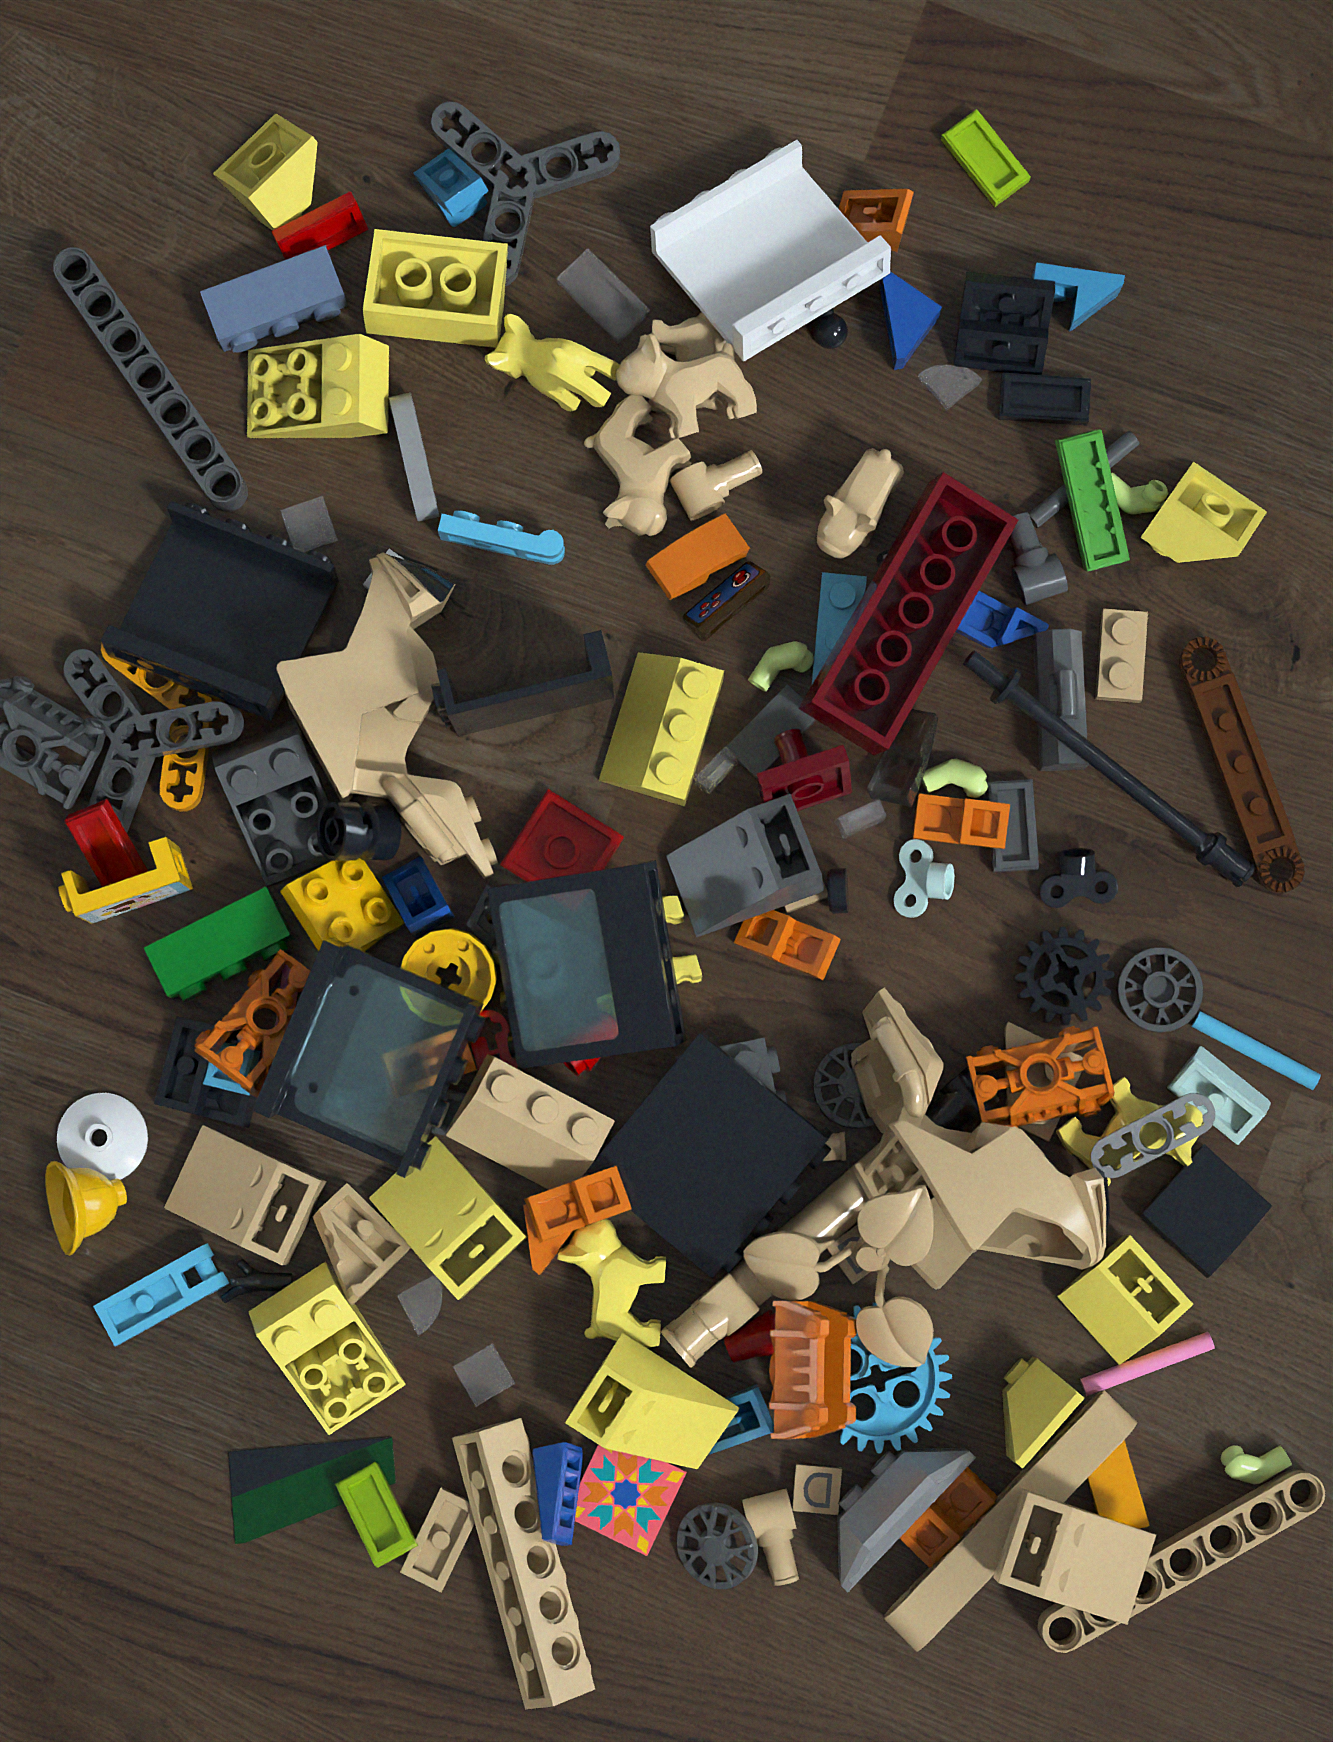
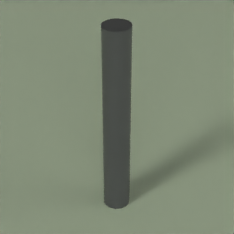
[1029,431,1140,528]

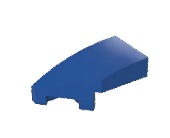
[956,591,1049,648]

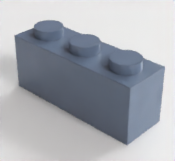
[200,245,348,352]

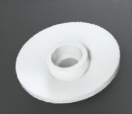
[57,1093,148,1180]

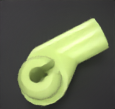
[1111,473,1168,515]
[748,641,814,692]
[919,758,988,798]
[1221,1445,1292,1484]

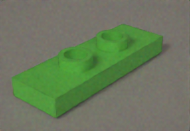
[1055,429,1130,571]

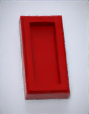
[271,191,369,260]
[64,799,149,887]

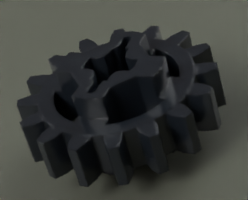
[1014,927,1114,1026]

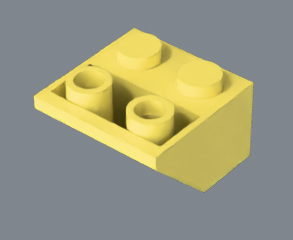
[1056,1235,1194,1365]

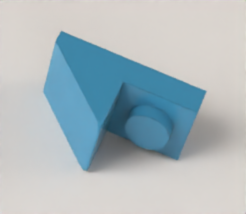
[413,149,488,227]
[1031,263,1125,331]

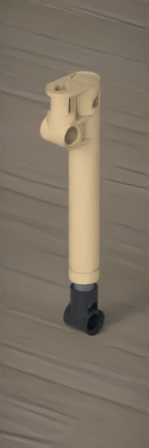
[661,1067,1000,1368]

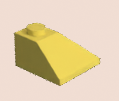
[213,114,318,230]
[1141,462,1267,563]
[1002,1356,1084,1469]

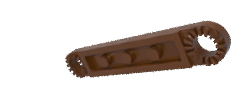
[1179,636,1305,894]

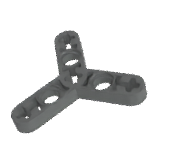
[431,101,621,286]
[64,649,244,833]

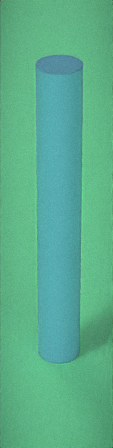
[1191,1011,1321,1090]

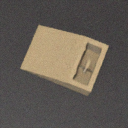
[164,1125,327,1265]
[993,1489,1156,1625]

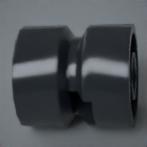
[317,802,401,861]

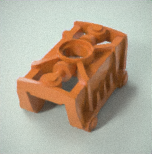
[194,949,310,1098]
[966,1026,1115,1128]
[769,1301,857,1439]

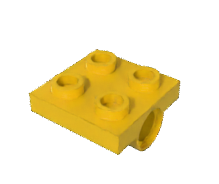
[280,858,405,951]

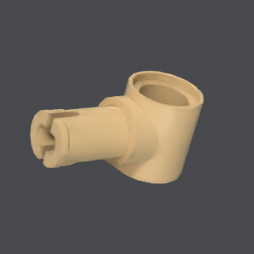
[669,450,762,521]
[742,1489,799,1586]

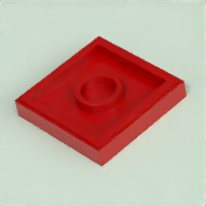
[500,789,624,913]

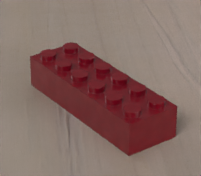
[798,472,1019,756]

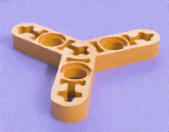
[101,642,221,812]

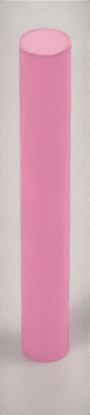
[1080,1332,1215,1397]

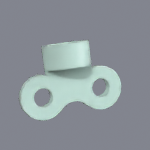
[894,839,955,918]

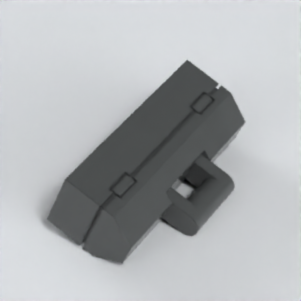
[1033,629,1089,771]

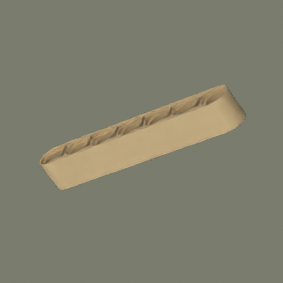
[883,1390,1137,1652]
[1037,1469,1325,1653]

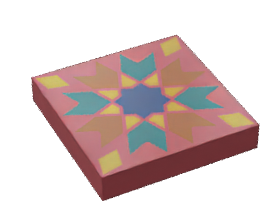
[575,1445,687,1556]

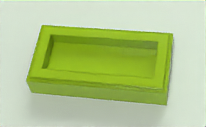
[941,109,1031,207]
[335,1462,419,1568]

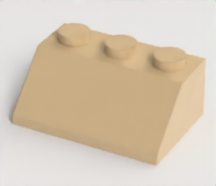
[445,1054,615,1190]

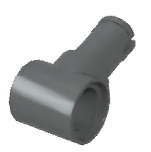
[1009,512,1068,606]

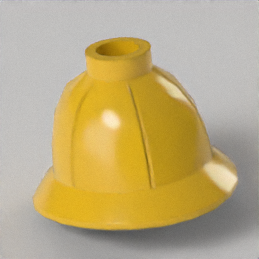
[45,1161,127,1256]

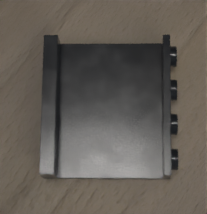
[101,501,339,721]
[431,630,614,737]
[586,1027,833,1278]

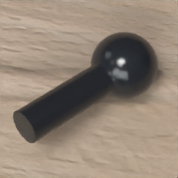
[813,308,848,349]

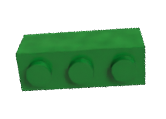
[144,887,295,1002]

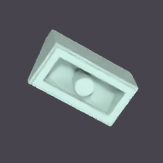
[1167,1046,1271,1145]

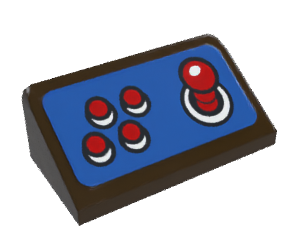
[683,561,771,641]

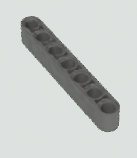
[53,247,248,512]

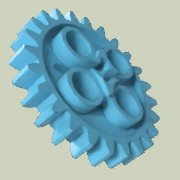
[839,1302,952,1453]

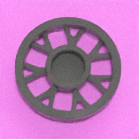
[1117,947,1203,1032]
[813,1043,875,1128]
[677,1502,758,1589]

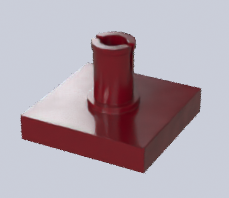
[757,729,852,811]

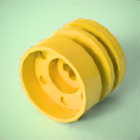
[400,928,497,1026]

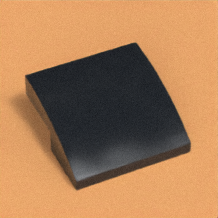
[954,271,1055,375]
[154,1016,262,1128]
[1139,1144,1272,1278]

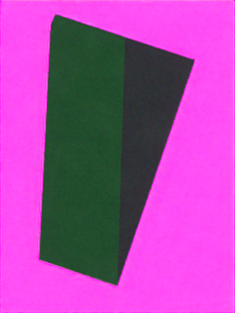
[228,1437,396,1544]

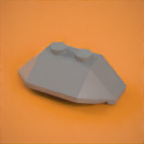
[837,1448,976,1592]

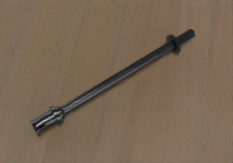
[963,650,1255,887]

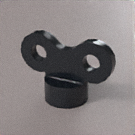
[1039,848,1118,908]

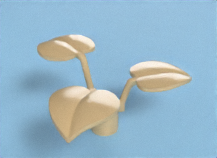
[743,1186,934,1367]

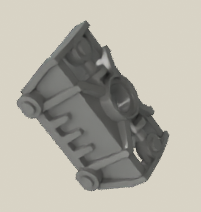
[0,676,106,809]

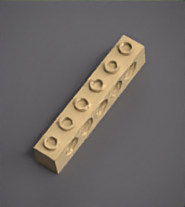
[452,1418,595,1710]

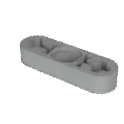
[389,392,440,522]
[1091,1093,1215,1178]

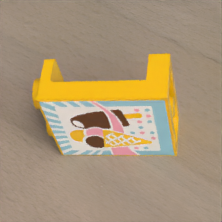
[58,837,193,924]

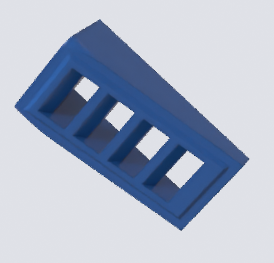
[532,1442,583,1546]

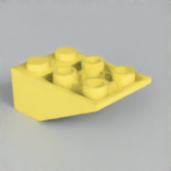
[247,334,389,438]
[369,1136,528,1300]
[249,1261,406,1435]
[565,1333,739,1469]

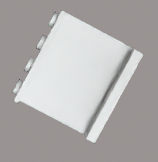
[650,140,891,362]

